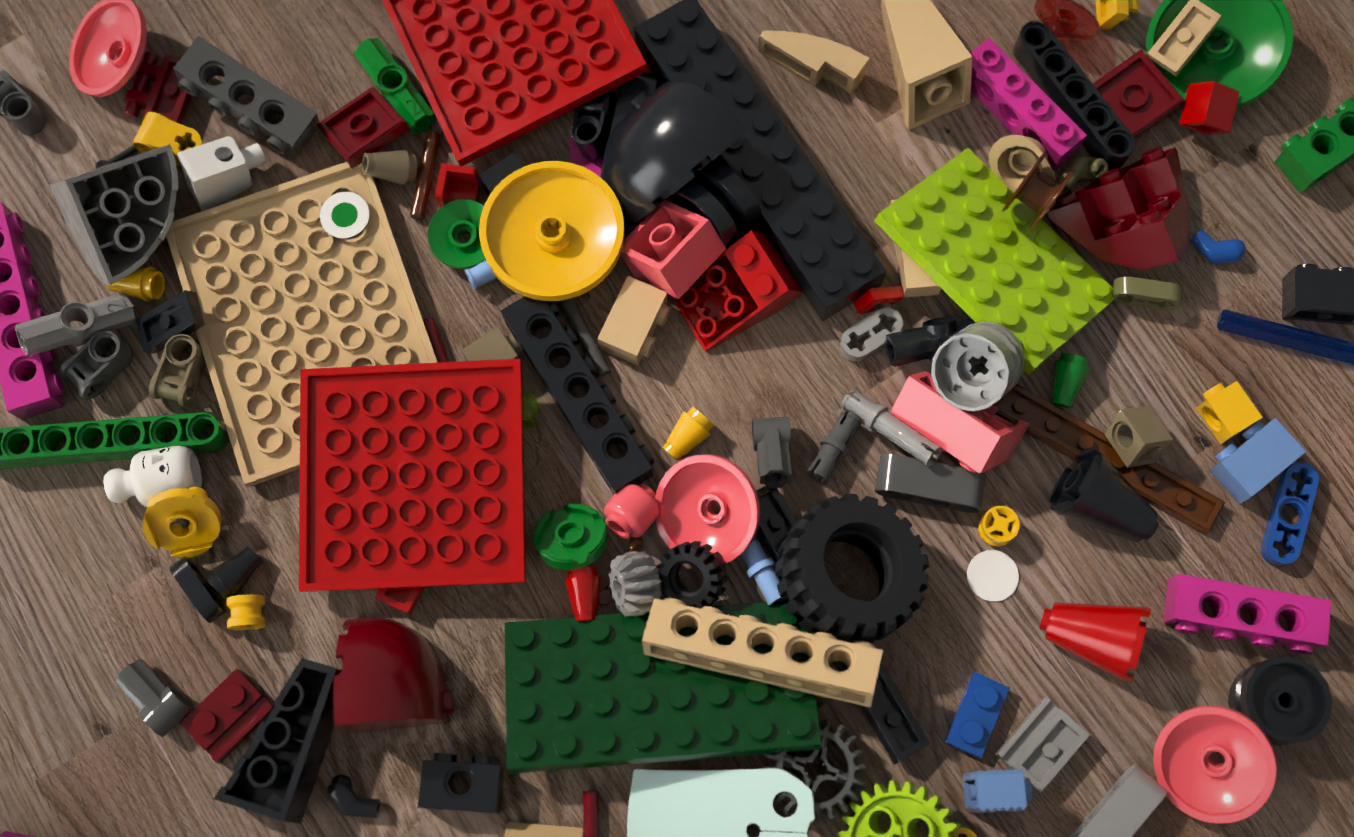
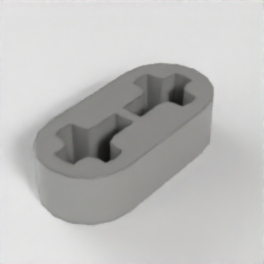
[840,308,903,362]

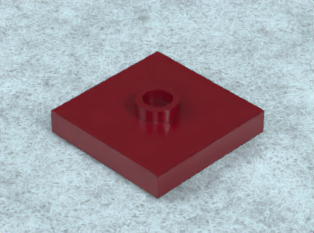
[1093,49,1185,139]
[317,86,410,169]

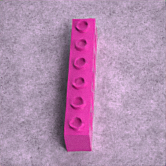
[0,202,65,420]

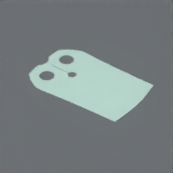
[627,768,814,837]

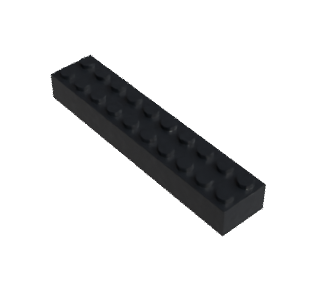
[634,0,887,321]

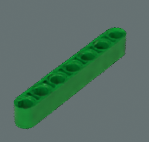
[0,412,229,470]

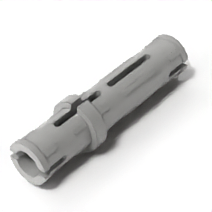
[841,389,942,467]

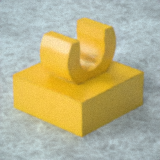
[1096,0,1139,31]

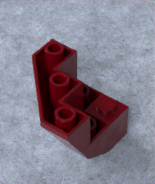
[1047,147,1189,270]

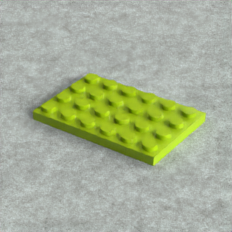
[874,148,1116,375]

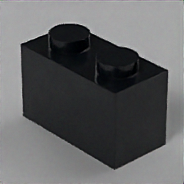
[1282,264,1354,325]

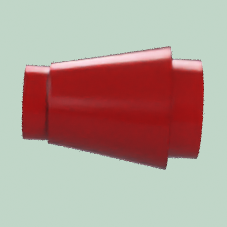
[564,566,601,621]

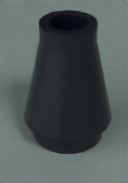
[205,546,263,601]

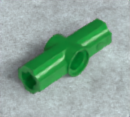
[353,37,436,135]

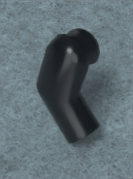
[328,774,380,818]

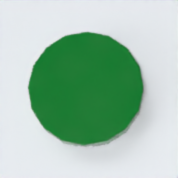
[533,503,608,571]

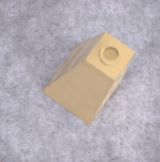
[881,0,972,130]

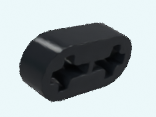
[169,556,226,623]

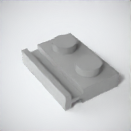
[995,697,1090,793]

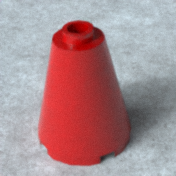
[1039,602,1151,683]

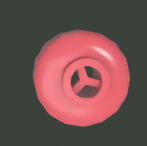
[604,483,659,539]

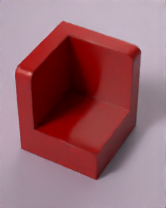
[1179,81,1239,135]
[435,163,482,208]

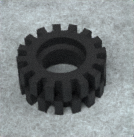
[656,541,728,609]

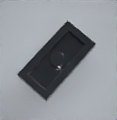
[136,290,205,353]

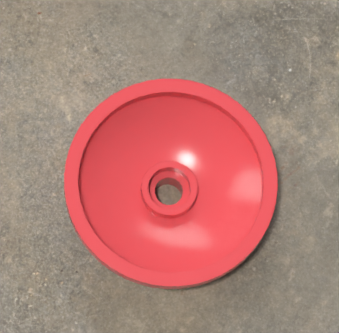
[69,0,148,97]
[655,454,760,564]
[1153,705,1277,824]

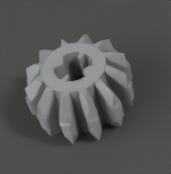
[608,551,662,617]

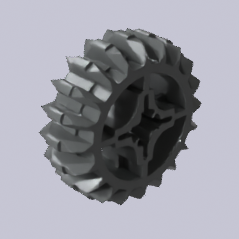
[762,718,867,823]

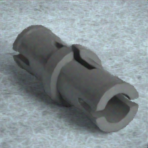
[806,410,862,484]

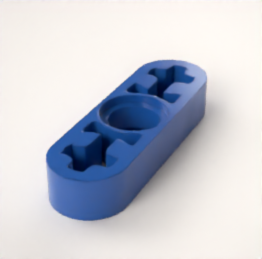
[1261,462,1319,567]

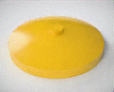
[479,161,625,301]

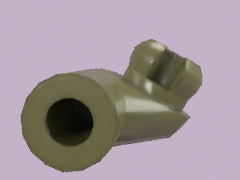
[1056,157,1108,193]

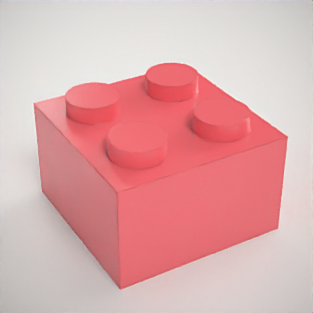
[620,200,726,299]

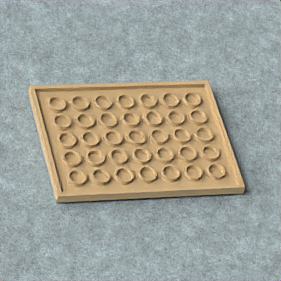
[166,162,438,487]

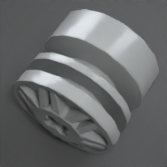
[931,321,1025,411]

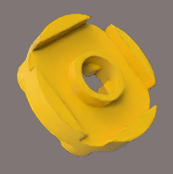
[142,487,222,558]

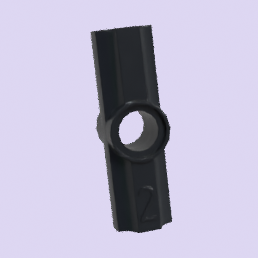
[884,316,976,367]

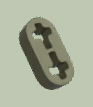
[1112,277,1183,310]

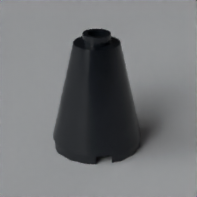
[1050,448,1158,543]

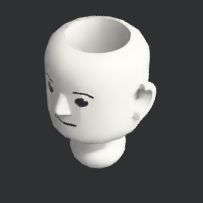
[104,446,202,507]

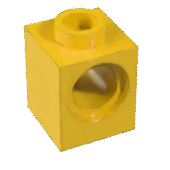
[1196,381,1263,444]

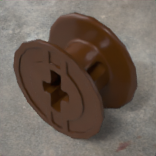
[1002,151,1075,231]

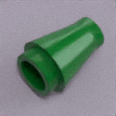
[1051,352,1091,409]

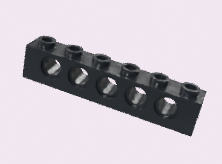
[500,296,655,495]

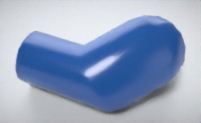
[1189,229,1246,264]

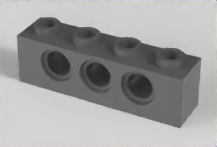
[173,36,319,157]

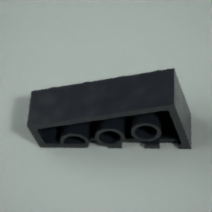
[214,658,342,823]

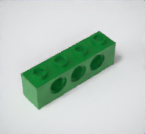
[1274,97,1354,194]

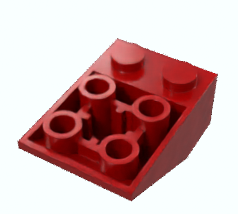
[670,230,804,352]

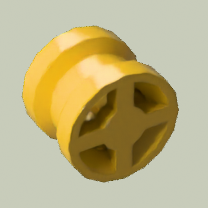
[977,506,1020,547]
[227,594,266,630]

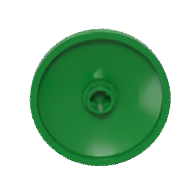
[1146,0,1293,109]

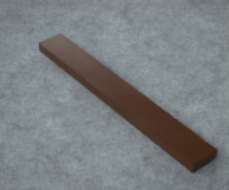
[980,363,1226,535]

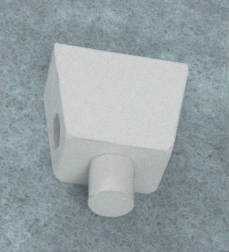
[177,136,267,212]

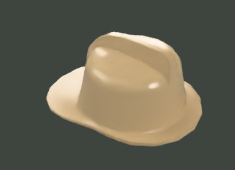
[989,135,1056,213]

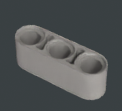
[1070,763,1167,837]

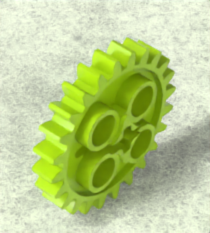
[837,781,961,837]

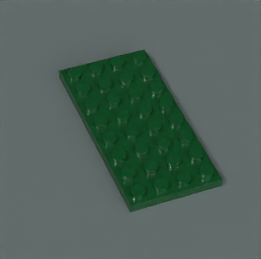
[504,600,821,774]

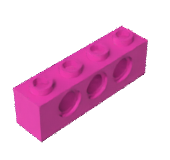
[970,38,1087,172]
[1163,574,1331,654]

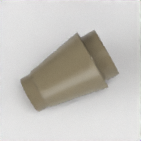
[361,150,417,185]

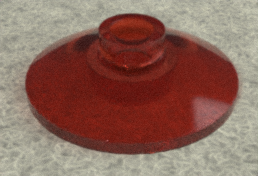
[1034,0,1099,40]

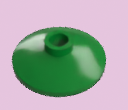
[427,199,486,269]

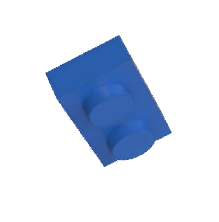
[943,672,1010,759]

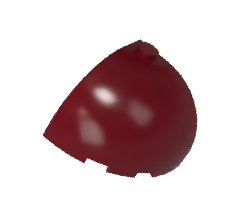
[334,617,455,733]

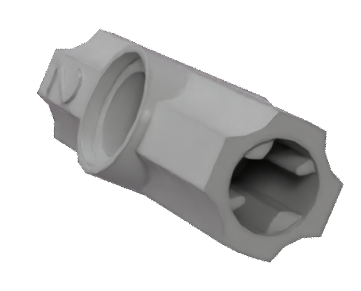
[15,293,136,357]

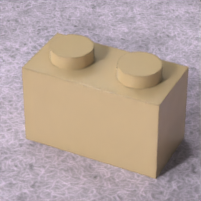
[597,276,671,366]

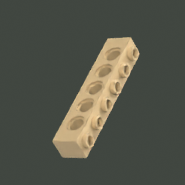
[642,598,883,708]

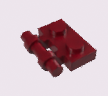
[123,51,192,125]

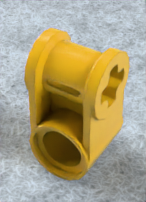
[132,112,202,166]

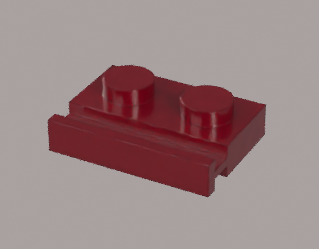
[180,669,275,763]

